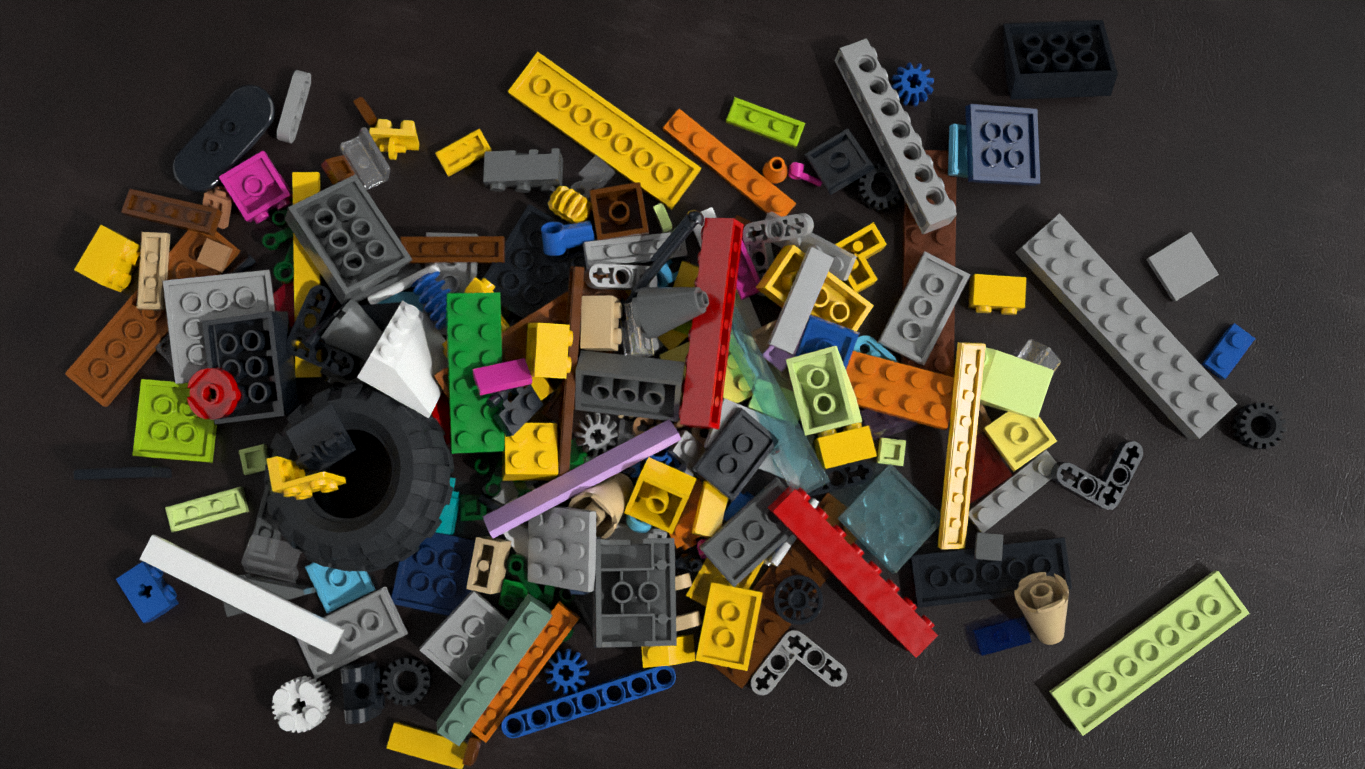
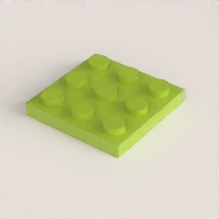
[133,379,217,463]

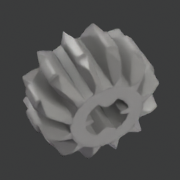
[574,412,619,456]

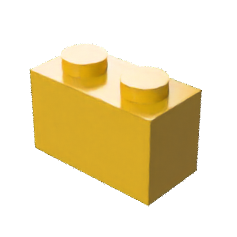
[968,274,1026,315]

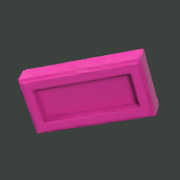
[473,358,532,395]

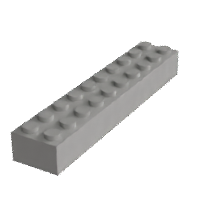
[1015,213,1237,440]

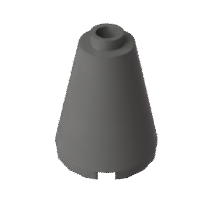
[632,287,709,339]
[321,299,383,361]

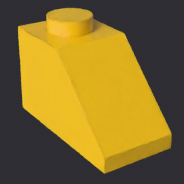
[641,634,695,668]

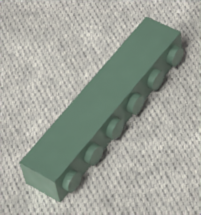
[436,594,552,746]

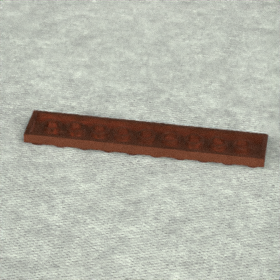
[901,150,956,377]

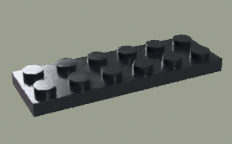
[910,537,1072,608]

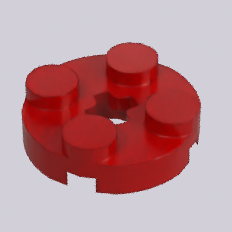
[187,367,241,420]

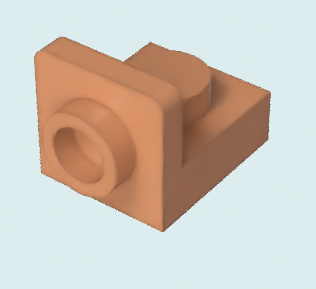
[203,186,234,229]

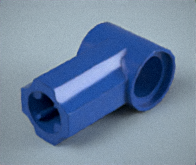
[541,221,594,256]

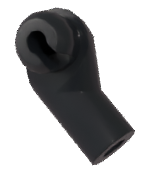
[675,553,703,575]

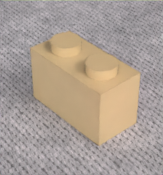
[580,296,623,351]
[466,536,512,594]

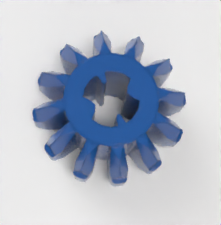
[891,62,934,107]
[544,649,589,694]

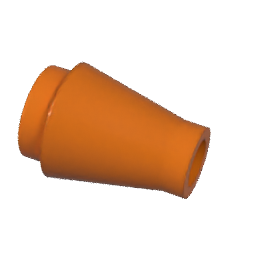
[763,157,788,183]

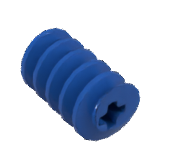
[411,271,451,330]

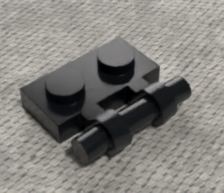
[486,384,543,437]

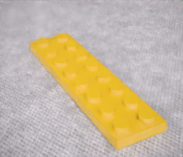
[508,52,701,210]

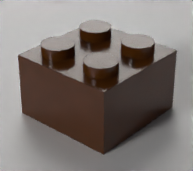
[589,182,649,241]

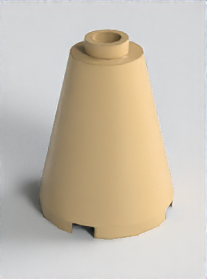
[568,473,634,539]
[1014,572,1069,645]

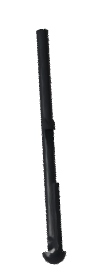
[577,210,704,363]

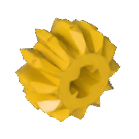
[548,186,592,224]

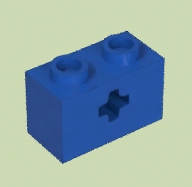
[116,562,179,623]

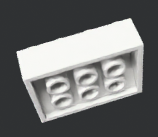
[357,301,448,418]

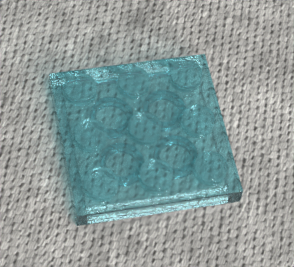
[837,464,941,574]

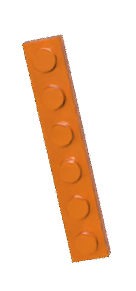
[663,109,796,217]
[470,601,580,743]

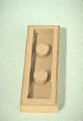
[137,232,170,310]

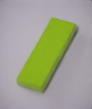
[726,97,805,148]

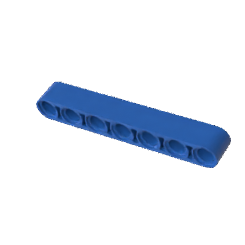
[501,665,676,738]

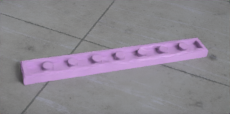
[483,419,681,538]

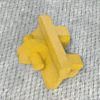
[369,119,419,160]

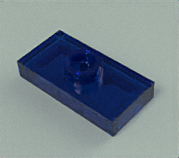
[973,616,1032,656]

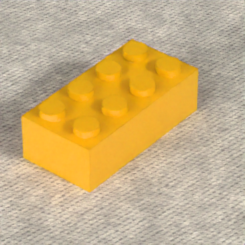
[756,245,874,331]

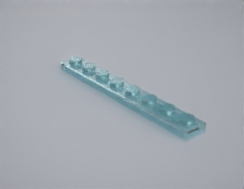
[729,302,831,494]

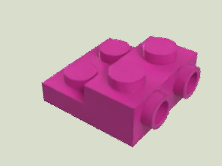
[219,151,293,224]

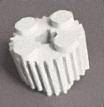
[272,676,332,733]

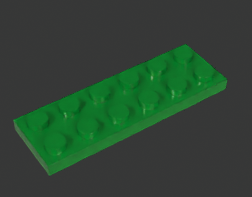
[446,293,505,454]

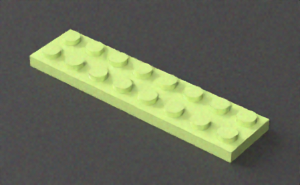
[1049,570,1249,736]

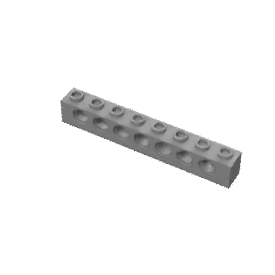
[834,39,957,234]

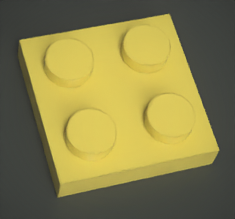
[982,412,1057,472]

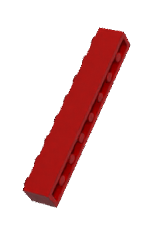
[679,218,744,430]
[768,486,938,658]

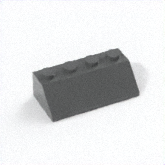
[575,350,685,422]

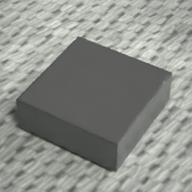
[974,533,1003,561]

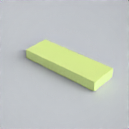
[165,487,249,532]

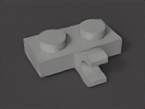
[668,430,707,481]

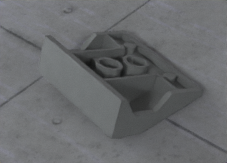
[593,538,677,648]

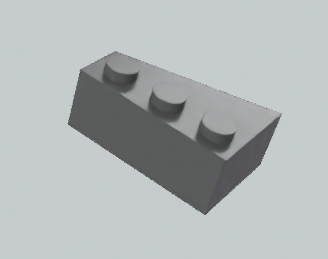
[483,148,563,194]

